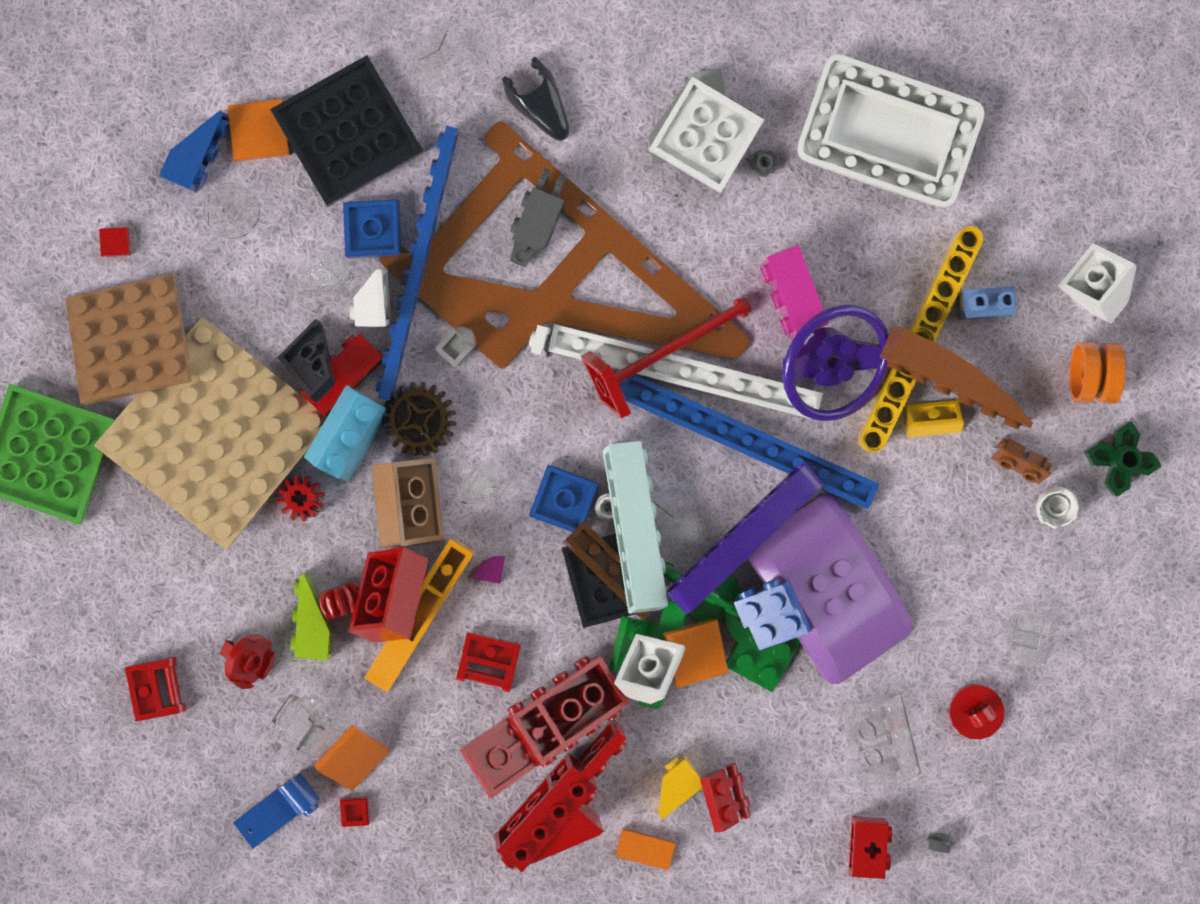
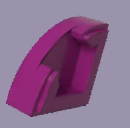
[473,556,505,584]

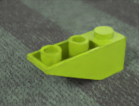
[290,572,333,660]

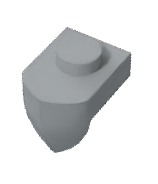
[435,326,476,368]

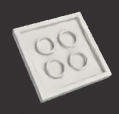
[649,77,764,194]

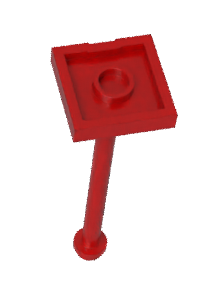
[581,297,752,419]

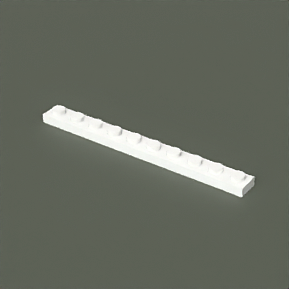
[548,324,823,420]

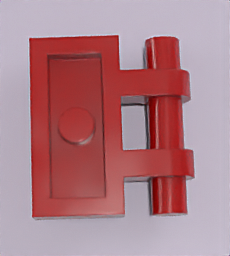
[700,763,751,832]

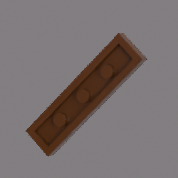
[563,521,652,620]

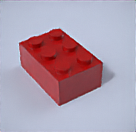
[349,547,428,643]

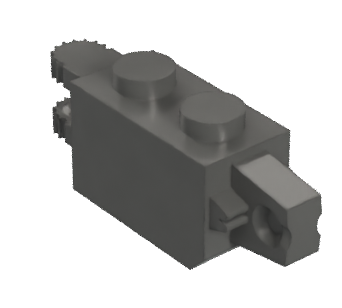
[510,168,567,267]

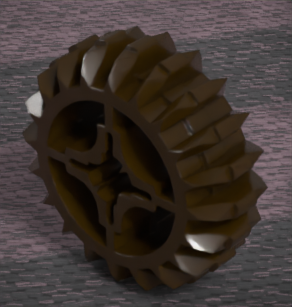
[382,382,457,456]

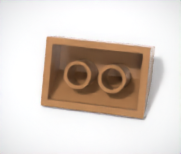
[371,458,444,548]

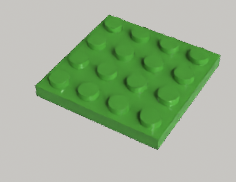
[0,384,116,525]

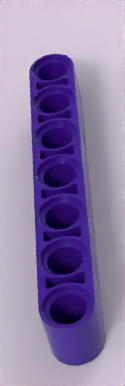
[666,462,823,614]

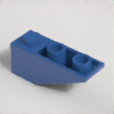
[159,110,229,193]

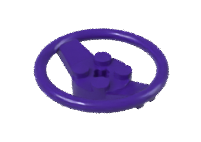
[782,305,889,421]

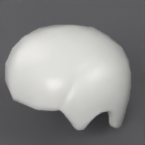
[1036,486,1079,529]

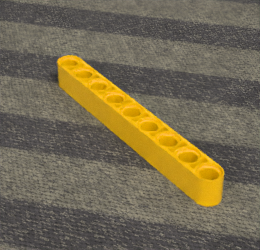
[858,226,983,452]

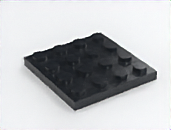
[270,55,424,208]

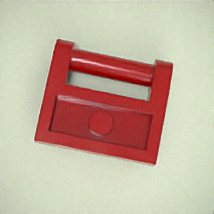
[456,632,521,693]
[125,657,186,722]

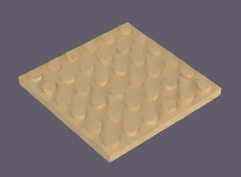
[94,317,328,550]

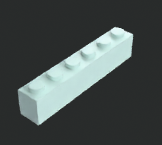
[603,441,670,614]

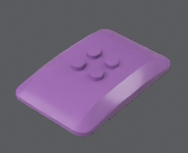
[748,495,913,684]

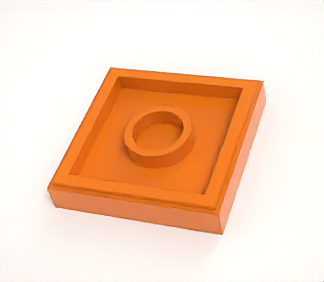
[227,99,290,162]
[663,618,728,688]
[314,724,390,791]

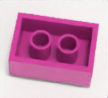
[760,245,829,339]

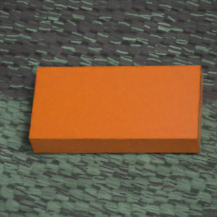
[615,828,676,870]

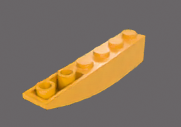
[365,537,475,693]

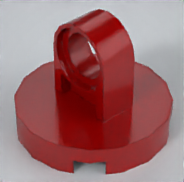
[220,634,275,689]
[948,684,1005,740]

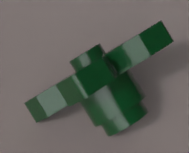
[1084,422,1161,496]

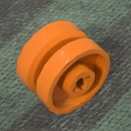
[1069,342,1126,404]

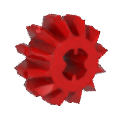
[277,474,325,521]
[318,581,360,619]

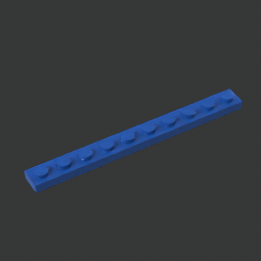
[375,125,459,401]
[620,375,879,509]

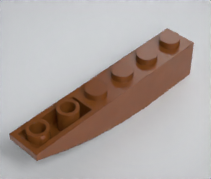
[879,327,1033,430]

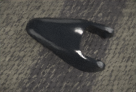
[502,56,569,141]

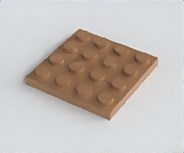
[65,274,192,406]

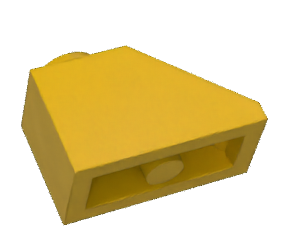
[658,755,702,820]

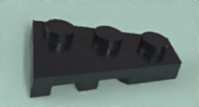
[277,319,336,403]

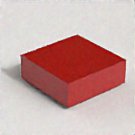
[99,227,131,257]
[340,796,370,827]

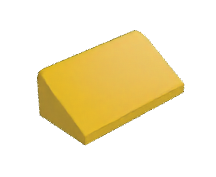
[904,400,964,437]

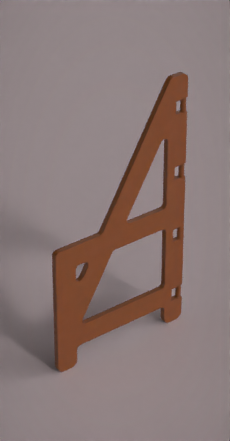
[379,122,749,369]

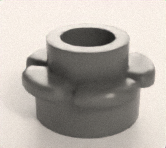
[750,149,778,177]
[927,833,954,853]

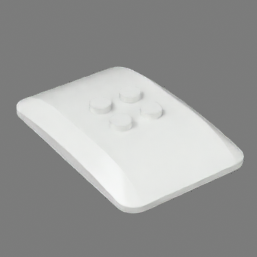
[797,55,985,208]

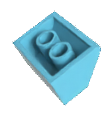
[304,385,391,481]

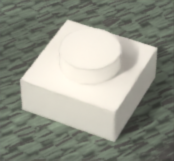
[529,325,553,357]

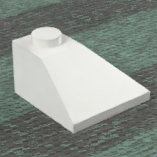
[1058,243,1137,324]
[349,267,392,327]
[614,634,686,704]

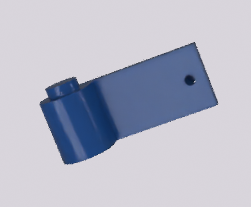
[233,772,320,849]

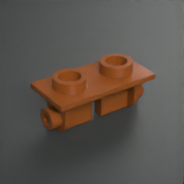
[991,438,1052,484]

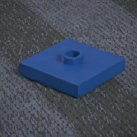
[343,199,402,259]
[529,464,600,532]

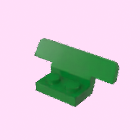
[609,600,688,709]

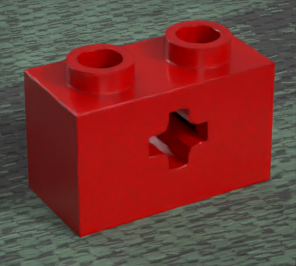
[848,816,893,879]

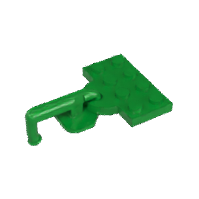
[663,562,801,693]

